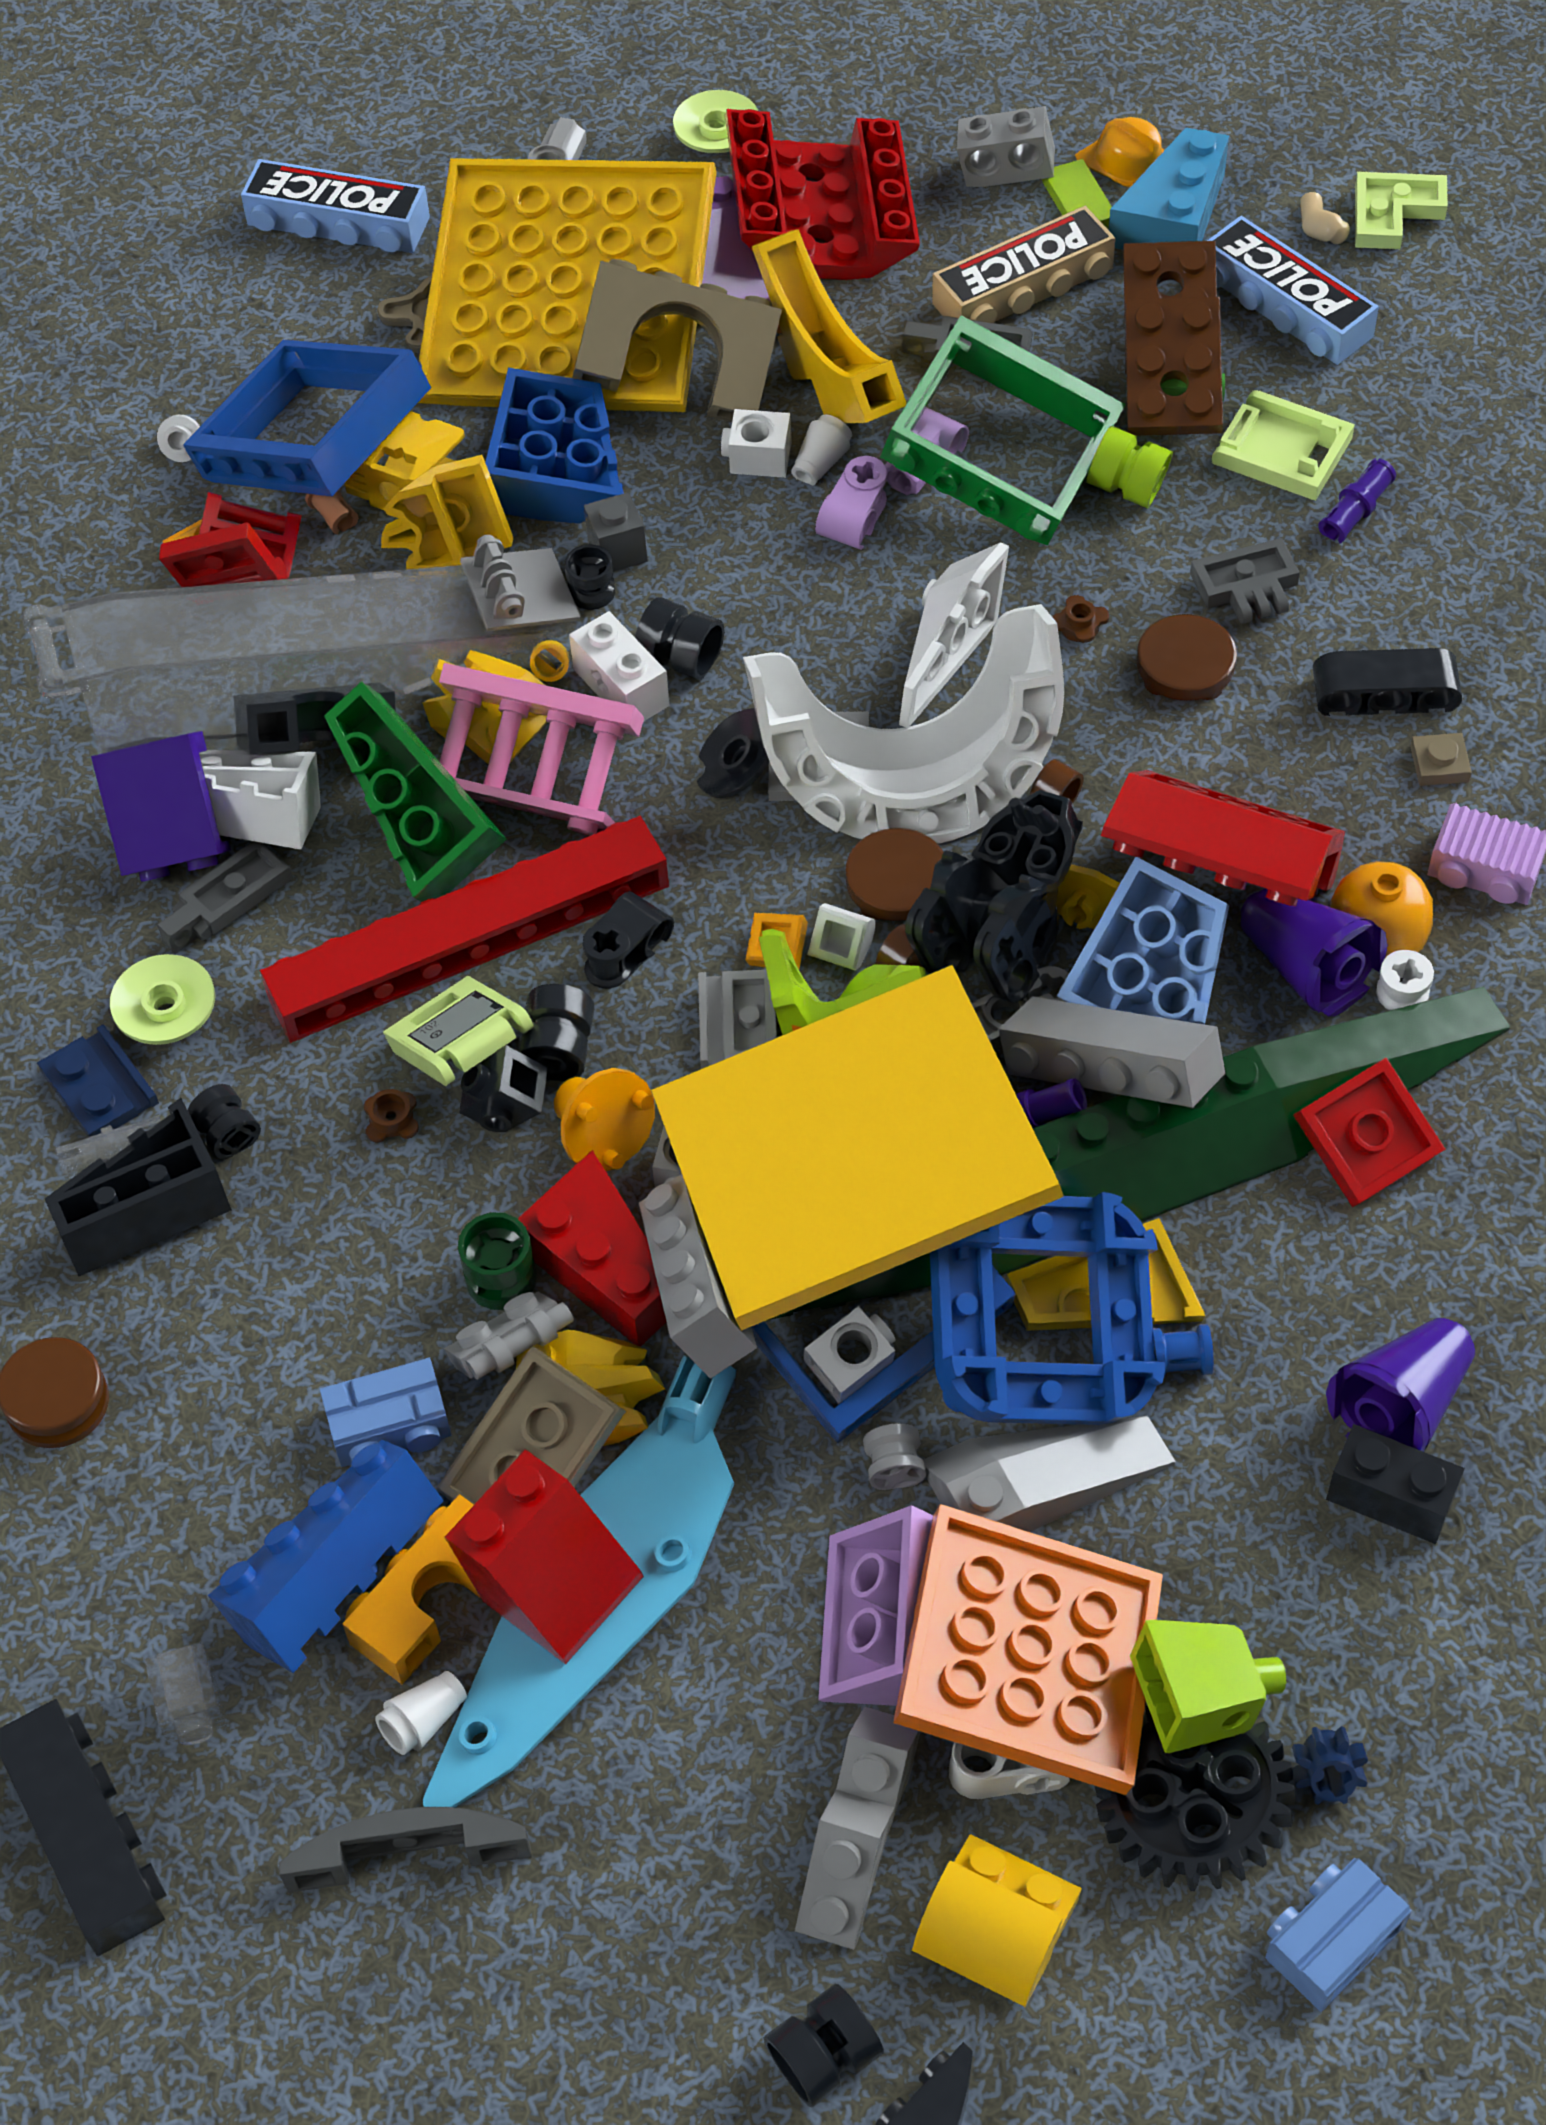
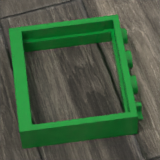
[880,315,1126,545]

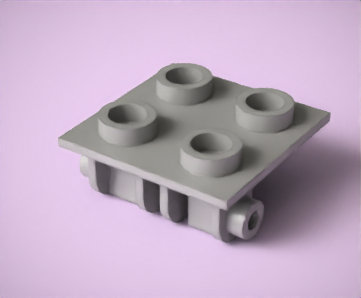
[460,535,580,631]

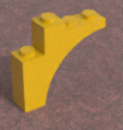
[752,229,907,423]

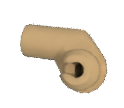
[1300,192,1350,244]

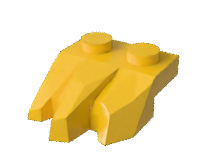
[381,455,514,574]
[422,650,548,764]
[516,1330,665,1446]

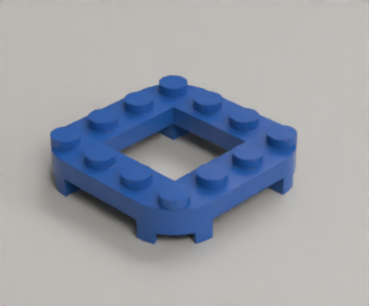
[930,1192,1165,1425]

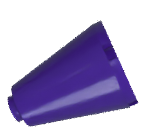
[1241,888,1388,1016]
[1326,1318,1475,1452]

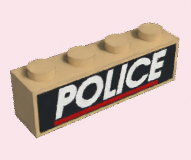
[932,205,1115,323]

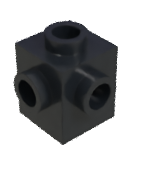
[459,1045,548,1132]

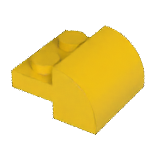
[912,1834,1082,2007]

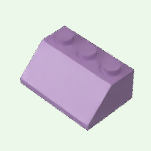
[818,1505,933,1706]

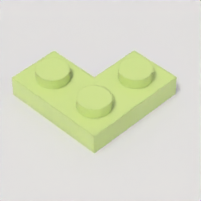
[1355,172,1448,249]

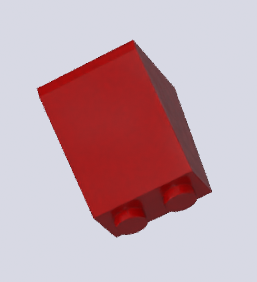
[445,1449,644,1664]

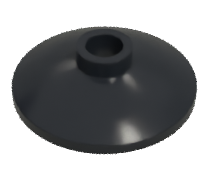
[697,708,770,798]

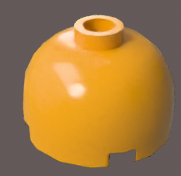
[1329,861,1433,958]

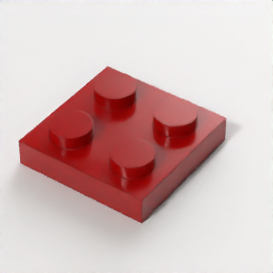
[1293,1058,1446,1208]

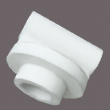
[157,415,200,462]

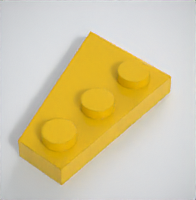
[1005,1218,1205,1331]

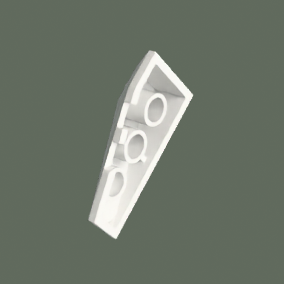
[899,542,1009,728]

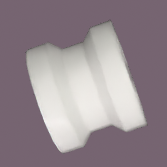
[1376,950,1434,1010]

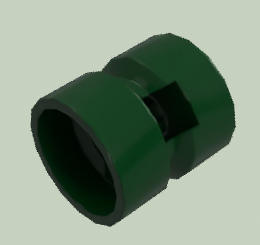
[458,1212,537,1310]

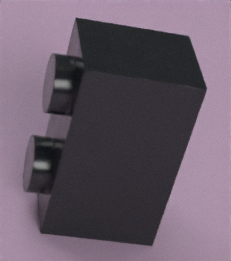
[1326,1424,1465,1544]

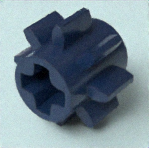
[1292,1726,1368,1805]

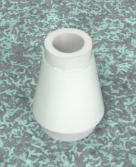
[791,414,852,486]
[375,1671,467,1755]

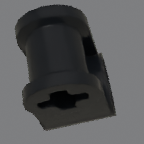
[582,891,675,989]

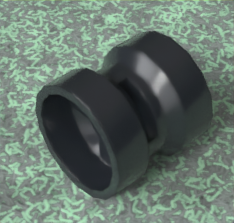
[565,544,616,610]
[188,1084,261,1159]

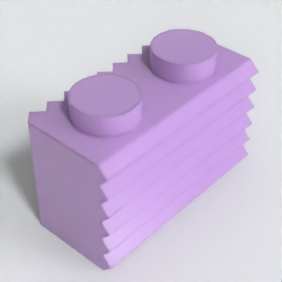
[1427,803,1546,905]

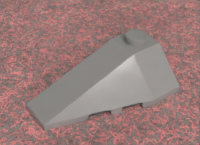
[923,1415,1176,1532]

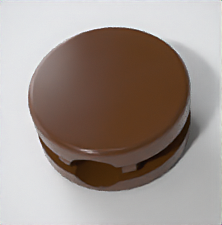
[0,1337,109,1448]

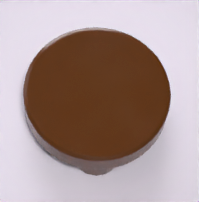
[1137,614,1237,701]
[846,828,943,921]

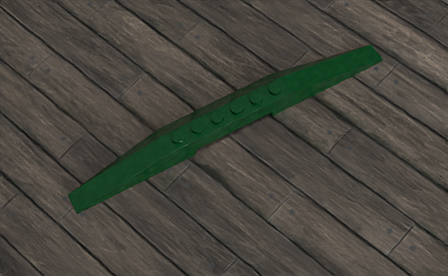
[768,986,1510,1320]

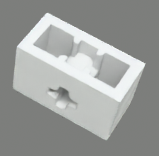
[569,611,670,722]

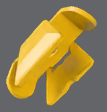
[345,411,465,510]

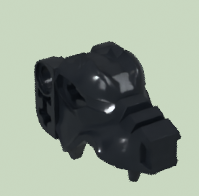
[905,790,1083,1003]

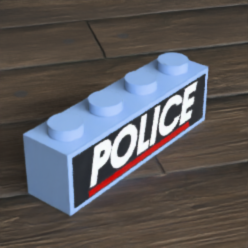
[241,159,430,253]
[1207,216,1379,365]

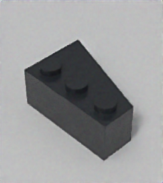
[45,1098,232,1276]

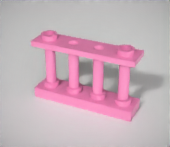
[439,663,644,836]

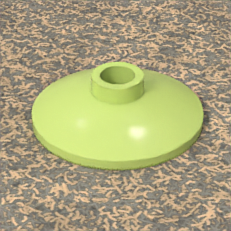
[673,90,758,153]
[110,954,215,1045]

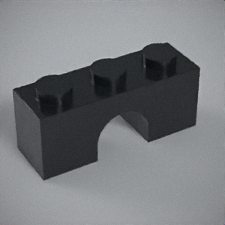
[233,682,396,755]

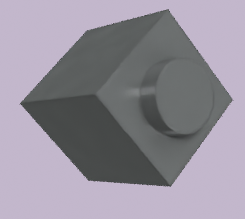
[584,492,648,571]

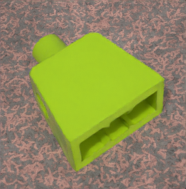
[1130,1620,1286,1753]

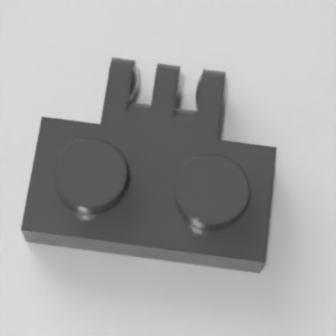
[1190,538,1300,624]

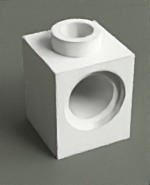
[721,409,792,478]

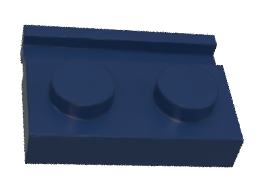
[37,1024,159,1143]

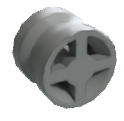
[863,1424,926,1490]

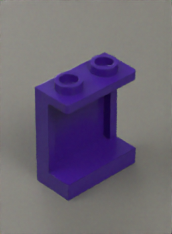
[91,731,231,882]

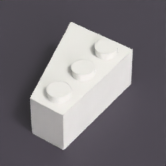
[199,750,321,850]

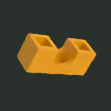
[342,1494,480,1685]

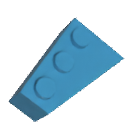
[1109,128,1229,250]

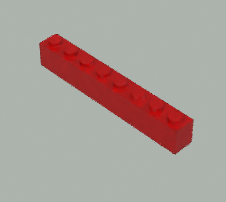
[260,815,669,1043]

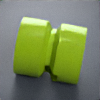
[1087,426,1173,509]

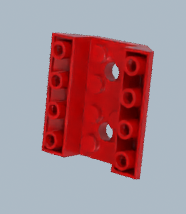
[725,109,920,280]
[1101,770,1345,906]

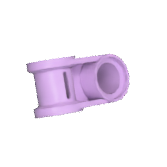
[815,456,887,550]

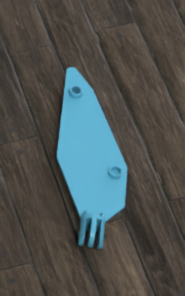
[423,1355,736,1808]

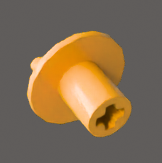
[554,1068,655,1171]

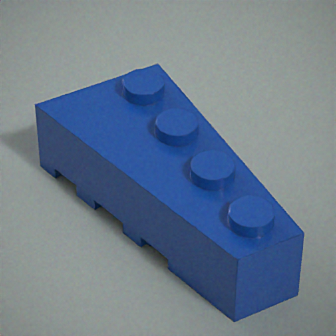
[208,1440,444,1673]

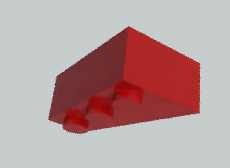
[518,1150,667,1347]

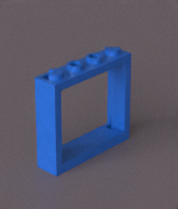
[183,340,432,497]
[751,1265,1016,1443]

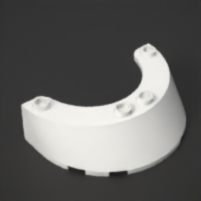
[743,604,1064,844]

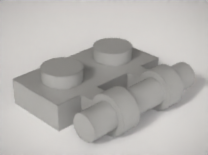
[444,1292,574,1380]

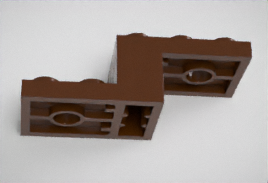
[1123,241,1223,436]

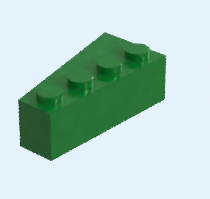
[324,681,507,902]

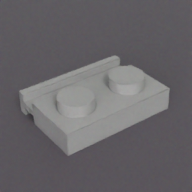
[698,970,777,1069]

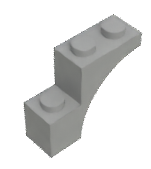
[795,1706,920,1950]

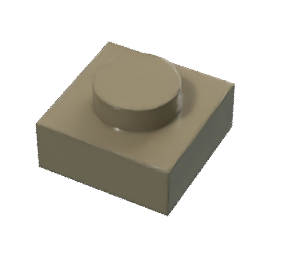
[1410,733,1472,786]

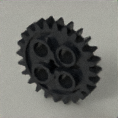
[1094,1706,1296,1891]

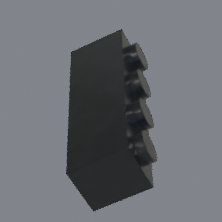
[0,1699,167,1957]

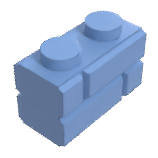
[320,1357,452,1467]
[1265,1858,1412,2012]

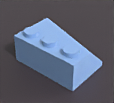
[1057,857,1229,1025]

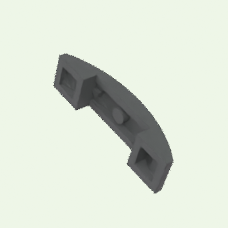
[279,1807,532,1893]

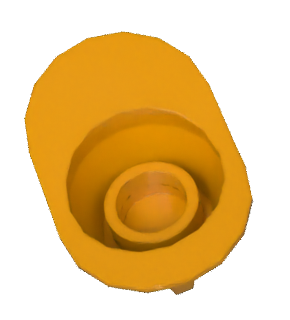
[1075,117,1164,187]

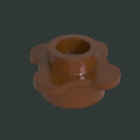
[1052,595,1109,643]
[364,1089,419,1143]

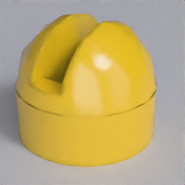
[530,640,569,682]

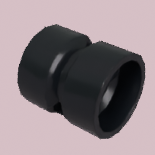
[635,597,725,680]
[518,983,595,1081]
[763,1984,884,2108]

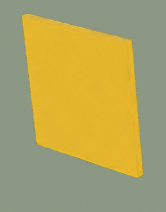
[418,158,717,412]
[651,965,1064,1331]

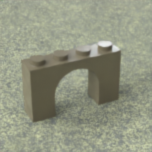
[572,259,782,423]

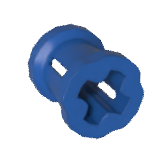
[1153,1324,1214,1377]

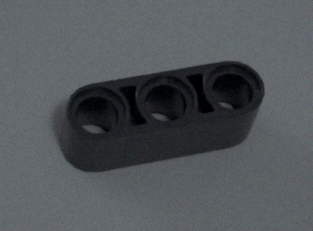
[1312,648,1462,716]

